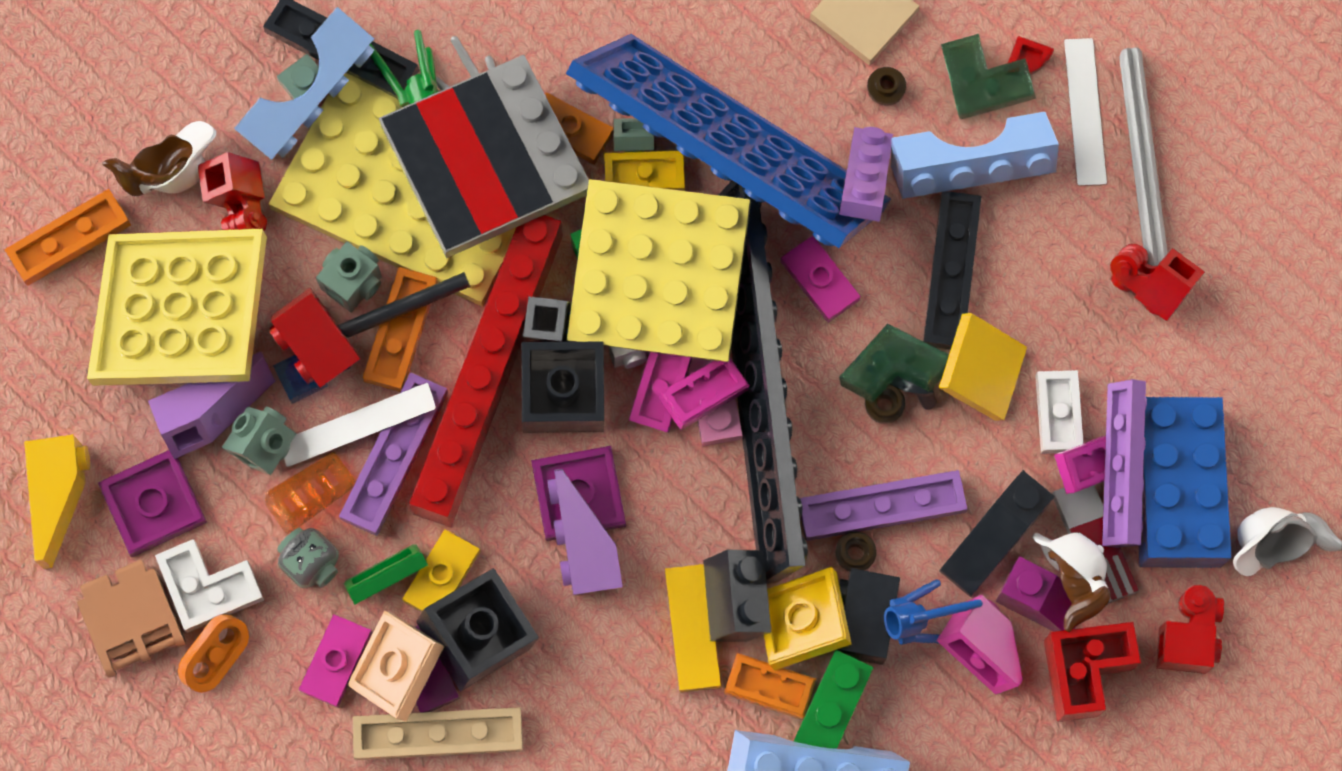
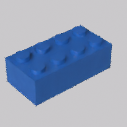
[1138,397,1231,568]

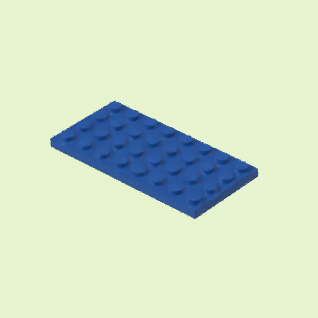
[566,34,891,248]

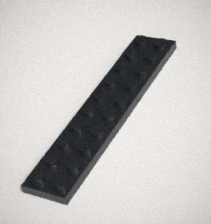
[718,180,808,584]

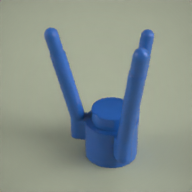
[884,579,983,645]

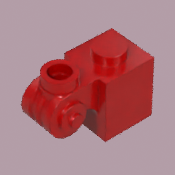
[198,152,267,231]
[1110,243,1205,321]
[1156,585,1224,674]

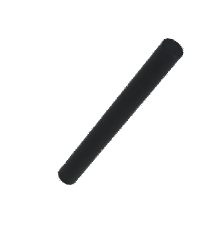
[337,272,471,338]

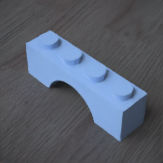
[234,7,374,160]
[891,112,1059,199]
[728,730,910,771]

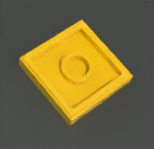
[939,313,1027,421]
[764,567,851,670]

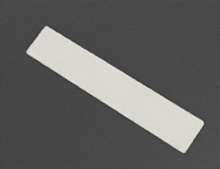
[1064,38,1107,185]
[284,383,436,467]

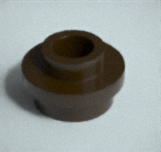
[867,67,906,105]
[865,383,905,424]
[835,532,877,572]

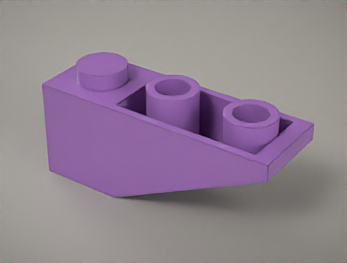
[148,352,275,459]
[547,469,623,595]

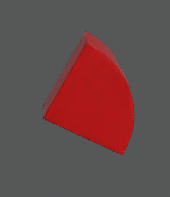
[1003,36,1054,77]

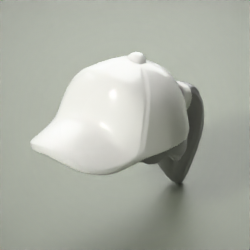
[1233,507,1342,576]

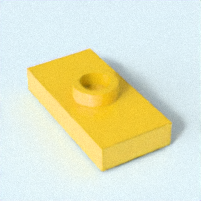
[402,529,481,612]

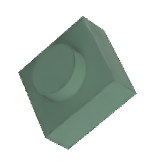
[276,54,319,99]
[614,118,654,152]

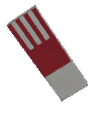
[1052,485,1139,604]

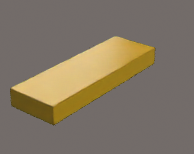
[665,564,721,693]

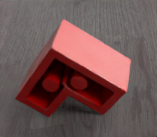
[269,287,360,388]
[1043,622,1141,722]

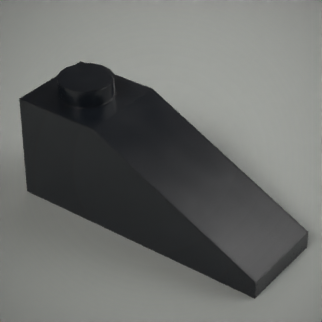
[939,470,1055,597]

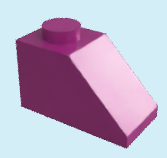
[995,556,1076,632]

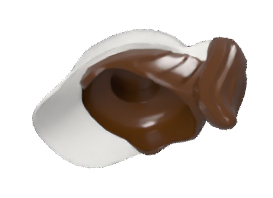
[102,121,216,196]
[1032,533,1110,632]

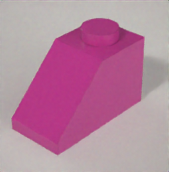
[937,595,1023,695]

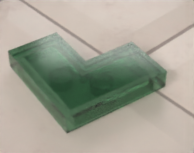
[941,34,1036,120]
[839,323,949,402]

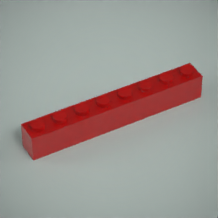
[409,215,563,528]

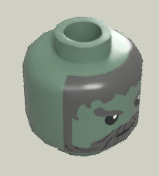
[277,527,339,589]

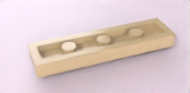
[353,707,523,760]

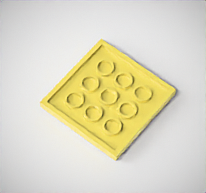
[567,179,751,362]
[87,229,267,386]

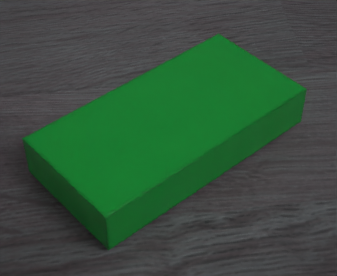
[343,544,428,605]

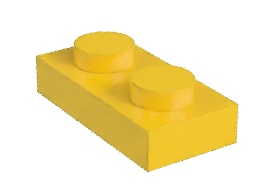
[604,151,685,191]

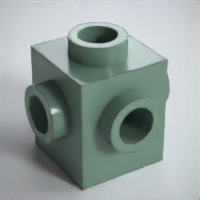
[316,241,382,313]
[222,406,297,475]

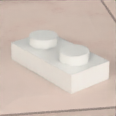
[1035,370,1083,454]

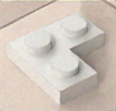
[155,539,264,633]

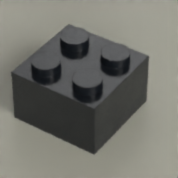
[522,341,604,433]
[416,568,539,692]

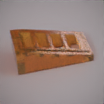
[265,452,356,534]

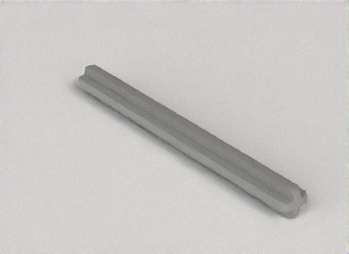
[1119,48,1168,266]

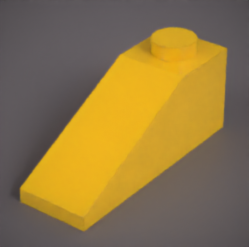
[24,434,91,569]

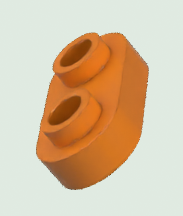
[178,614,249,693]

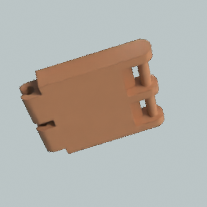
[77,559,186,678]

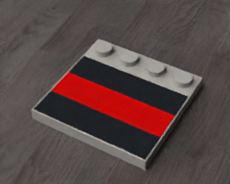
[379,55,589,258]

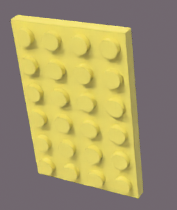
[269,73,516,307]

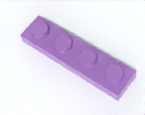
[839,127,893,222]
[339,372,448,536]
[1102,379,1147,548]
[800,470,967,541]

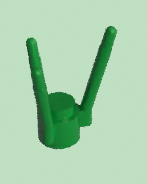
[369,29,438,107]

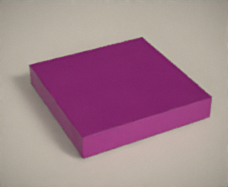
[531,446,626,541]
[98,450,207,557]

